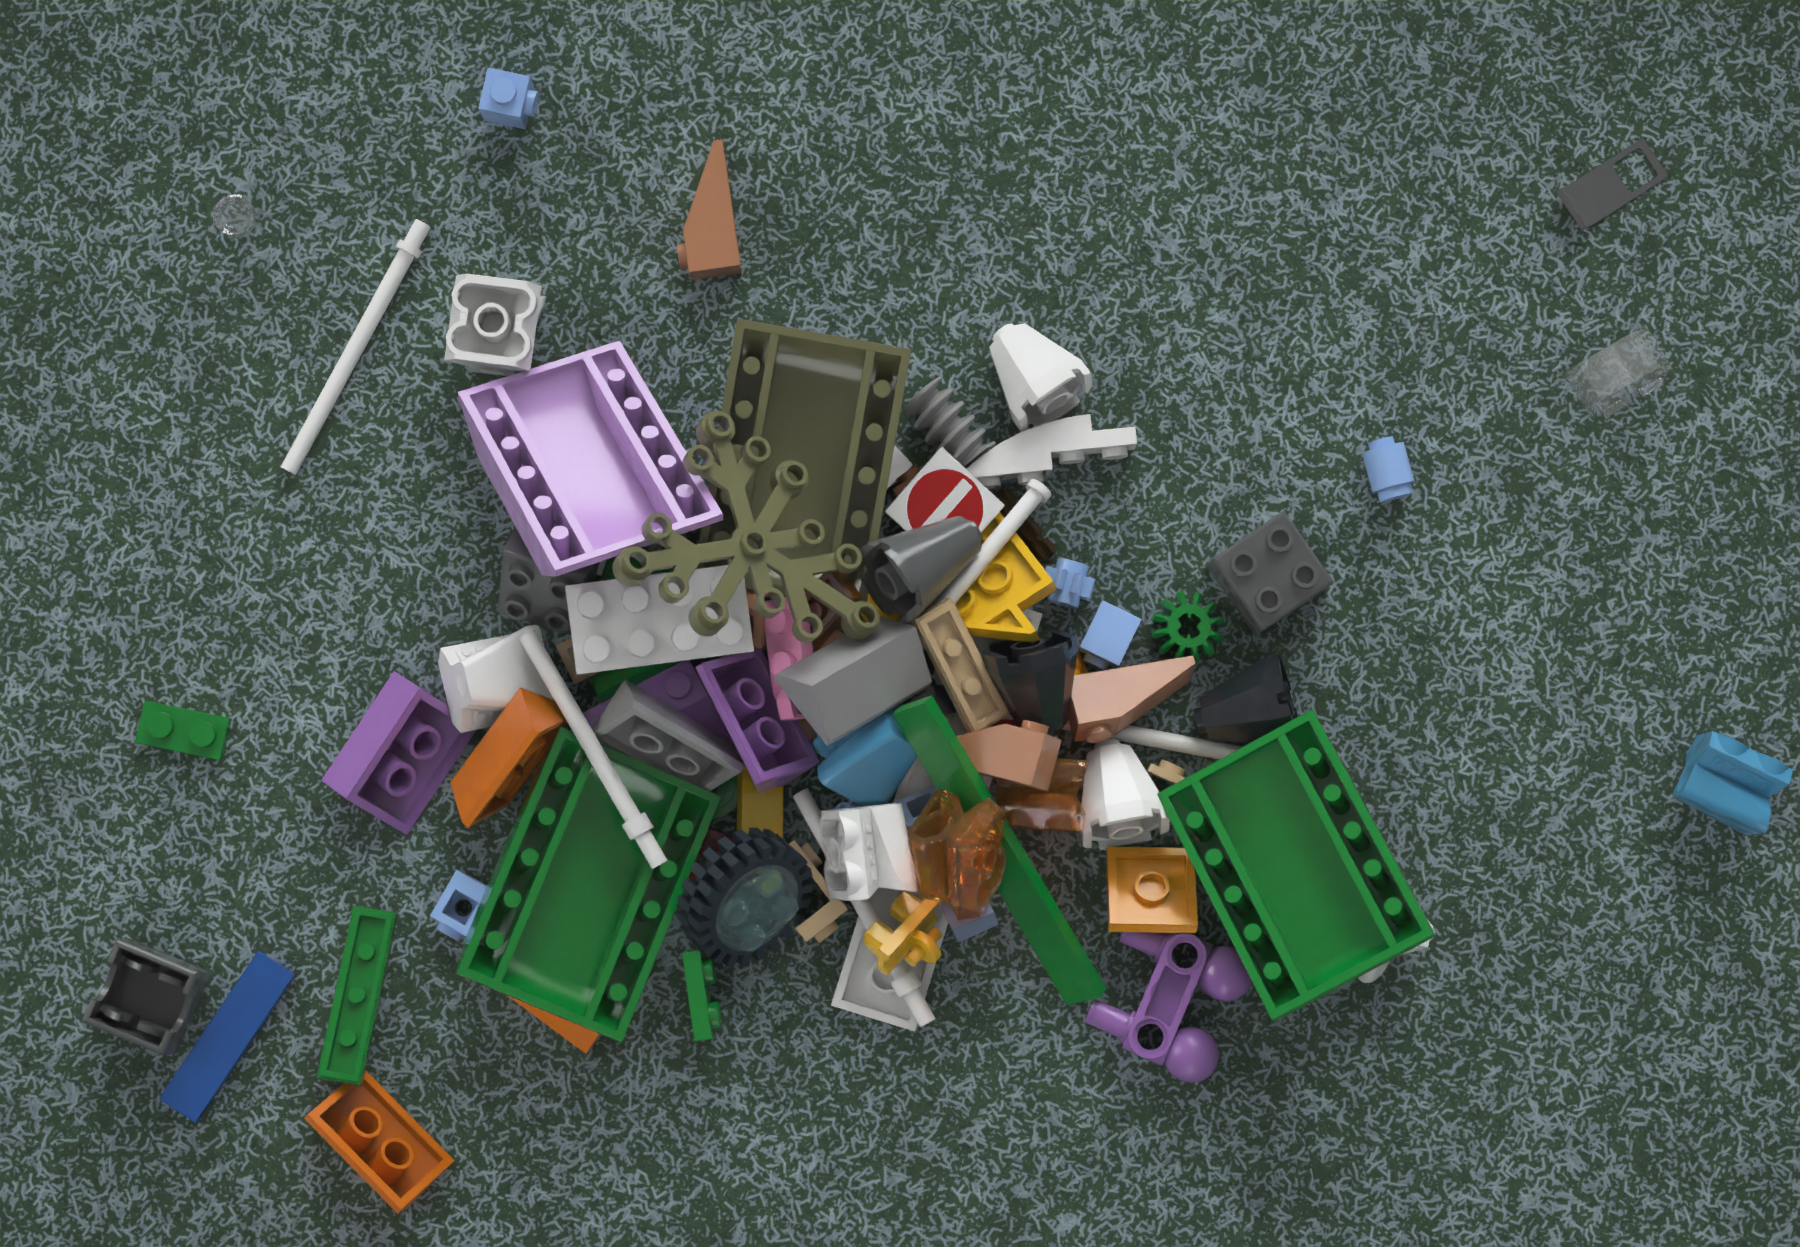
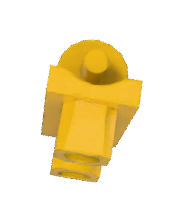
[864,891,943,976]

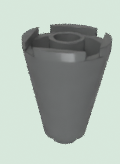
[860,516,982,623]

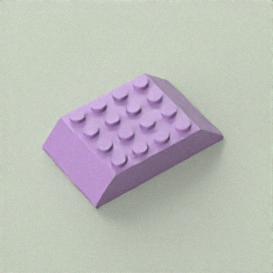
[458,341,723,577]

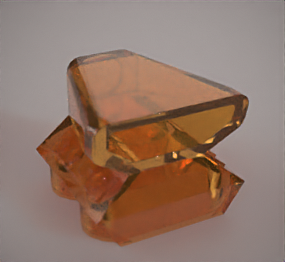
[995,758,1089,833]
[907,790,1006,920]

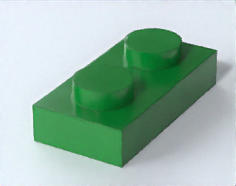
[135,700,232,761]

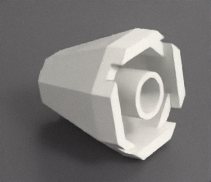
[989,323,1093,432]
[1080,739,1170,850]

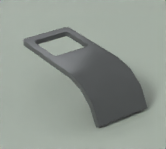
[1556,139,1668,230]

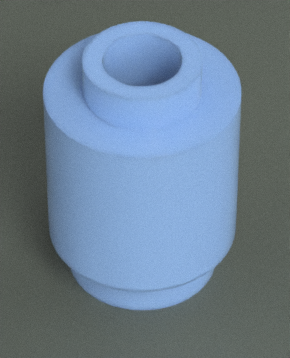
[1362,436,1415,503]

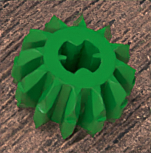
[1150,591,1224,664]

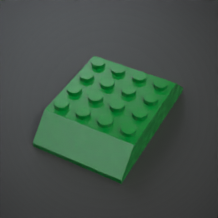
[1157,709,1435,1022]
[456,726,721,1043]

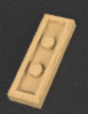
[911,598,1010,733]

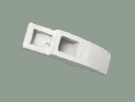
[967,414,1137,489]

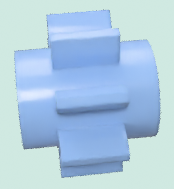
[1045,558,1095,609]

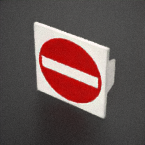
[884,447,1005,532]

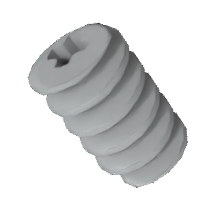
[903,376,996,468]

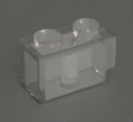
[1564,325,1673,418]

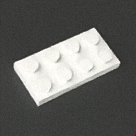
[565,565,754,675]

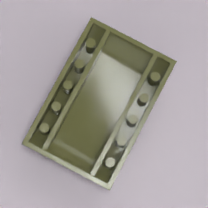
[696,318,911,602]

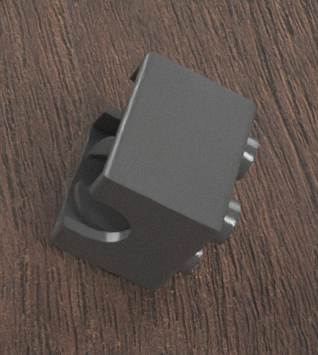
[1206,511,1334,637]
[497,527,601,634]
[81,939,211,1056]

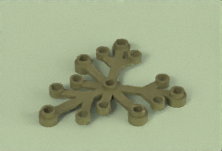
[612,411,880,643]

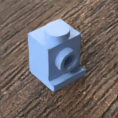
[430,870,487,941]

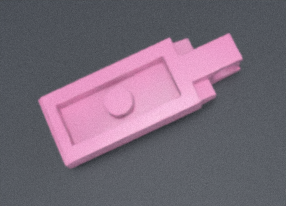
[764,597,813,721]

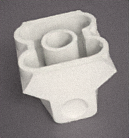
[444,274,546,376]
[438,625,554,733]
[820,803,918,901]

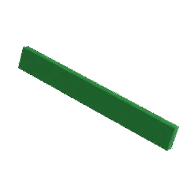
[892,695,1107,1005]

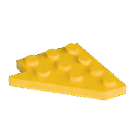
[859,512,1057,643]

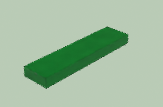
[317,905,398,1087]

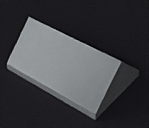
[774,616,932,746]
[592,679,744,791]

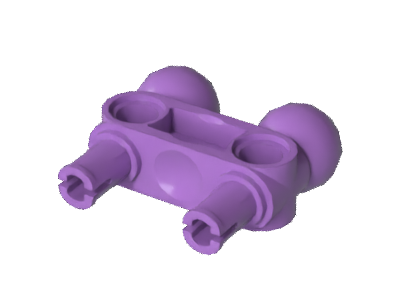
[1085,932,1252,1083]

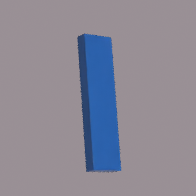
[159,951,296,1123]

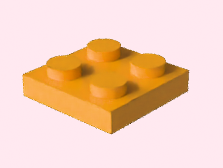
[1106,846,1198,933]

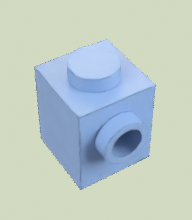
[478,67,539,130]

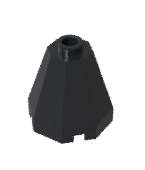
[981,630,1078,737]
[1194,655,1298,743]

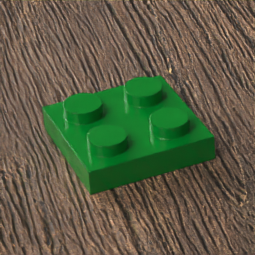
[682,950,723,1042]

